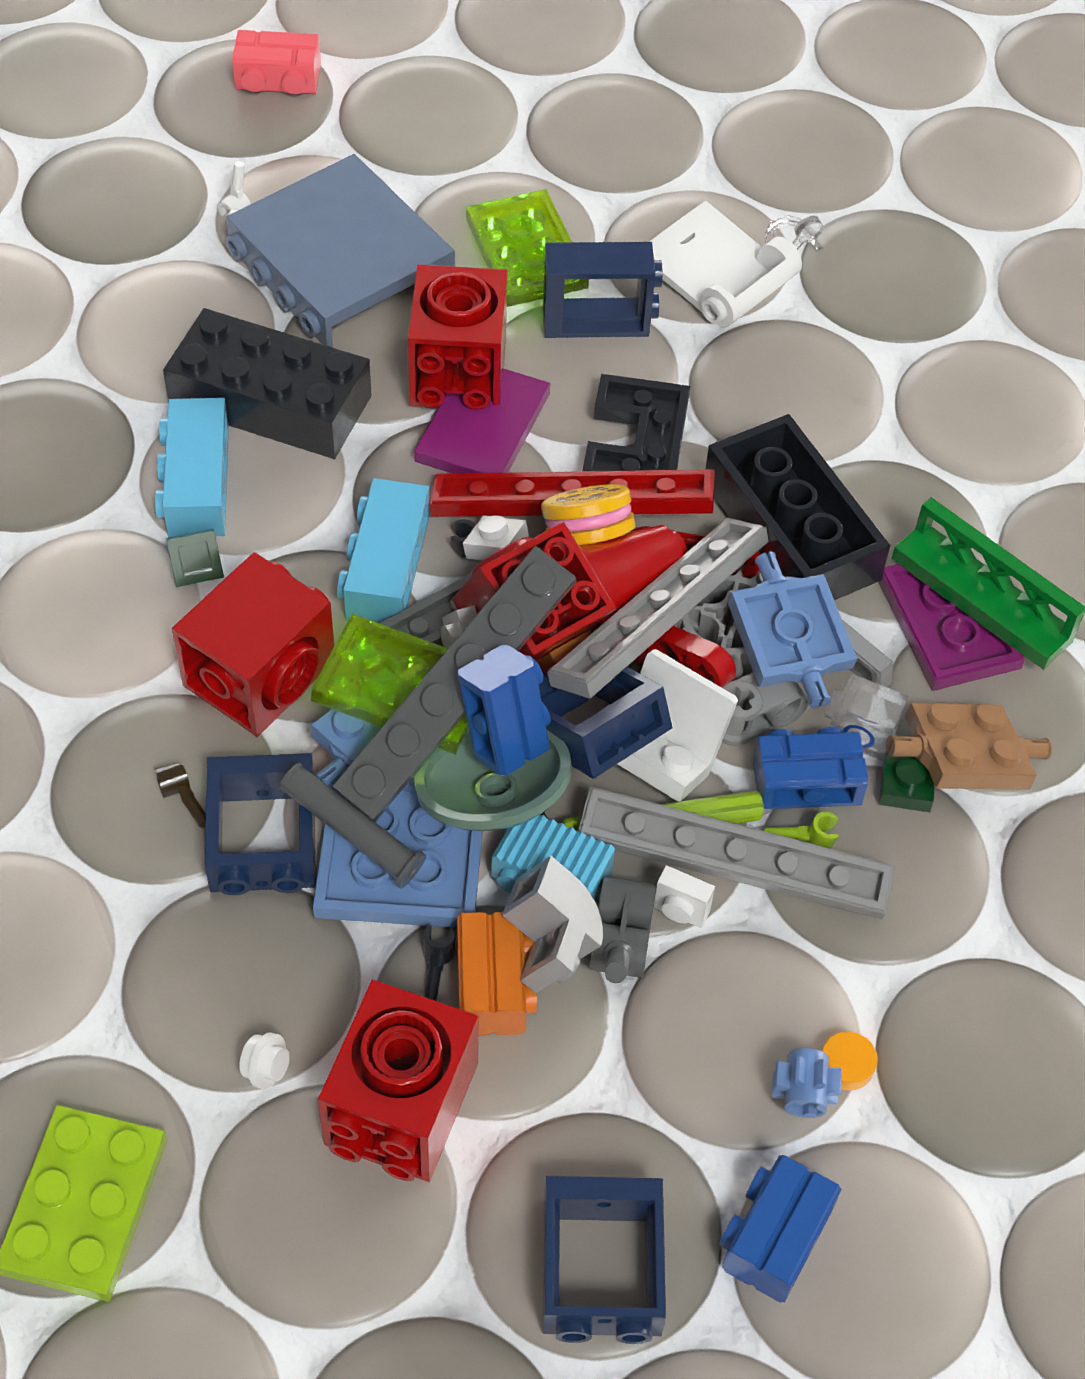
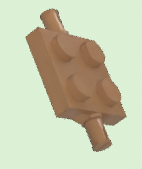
[885,703,1052,790]

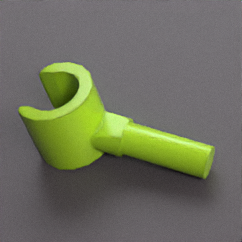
[764,812,839,849]

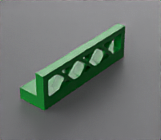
[891,497,1085,670]

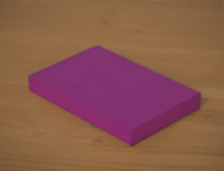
[414,366,551,473]
[879,564,1025,691]

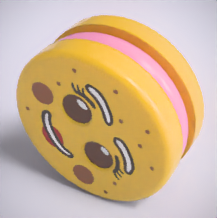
[541,484,635,545]

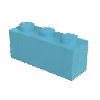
[155,398,229,537]
[337,478,430,624]

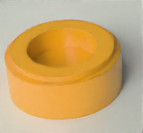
[822,1031,878,1091]

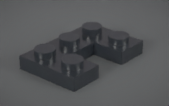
[582,374,691,471]

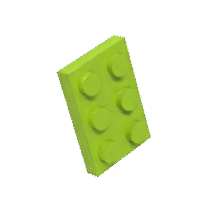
[0,1105,168,1303]

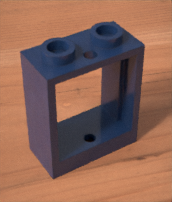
[543,242,663,338]
[539,667,673,779]
[205,753,316,896]
[543,1176,666,1344]

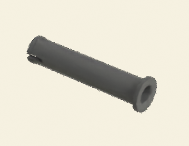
[279,762,426,889]

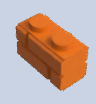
[457,912,537,1036]

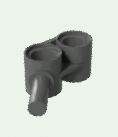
[590,876,657,984]

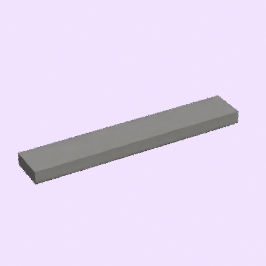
[547,518,769,699]
[578,786,895,920]

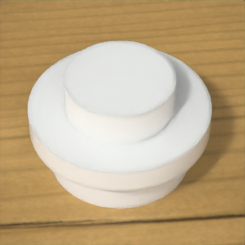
[240,1032,289,1090]

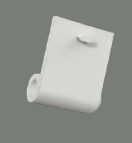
[649,200,802,327]

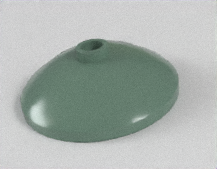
[414,727,572,831]

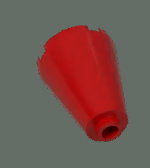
[579,525,687,633]

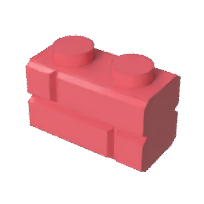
[232,30,321,94]

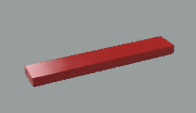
[429,470,715,517]

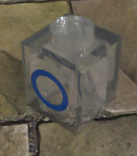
[824,674,909,761]

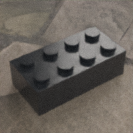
[163,308,372,460]
[705,414,891,600]

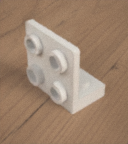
[617,649,738,802]

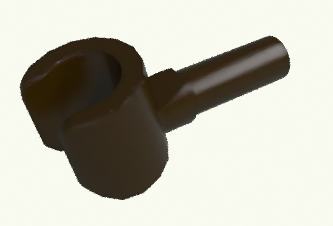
[155,763,206,828]

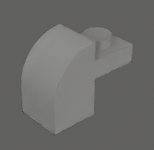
[502,856,603,994]

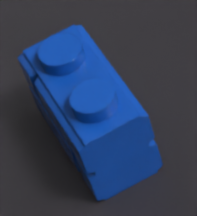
[458,645,551,776]
[753,727,868,809]
[719,1155,842,1303]

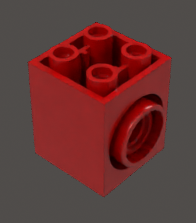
[408,264,508,410]
[452,521,616,662]
[172,552,336,737]
[318,979,479,1183]

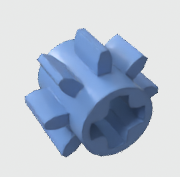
[772,1048,842,1118]

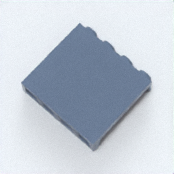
[225,154,455,347]

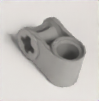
[722,672,810,746]

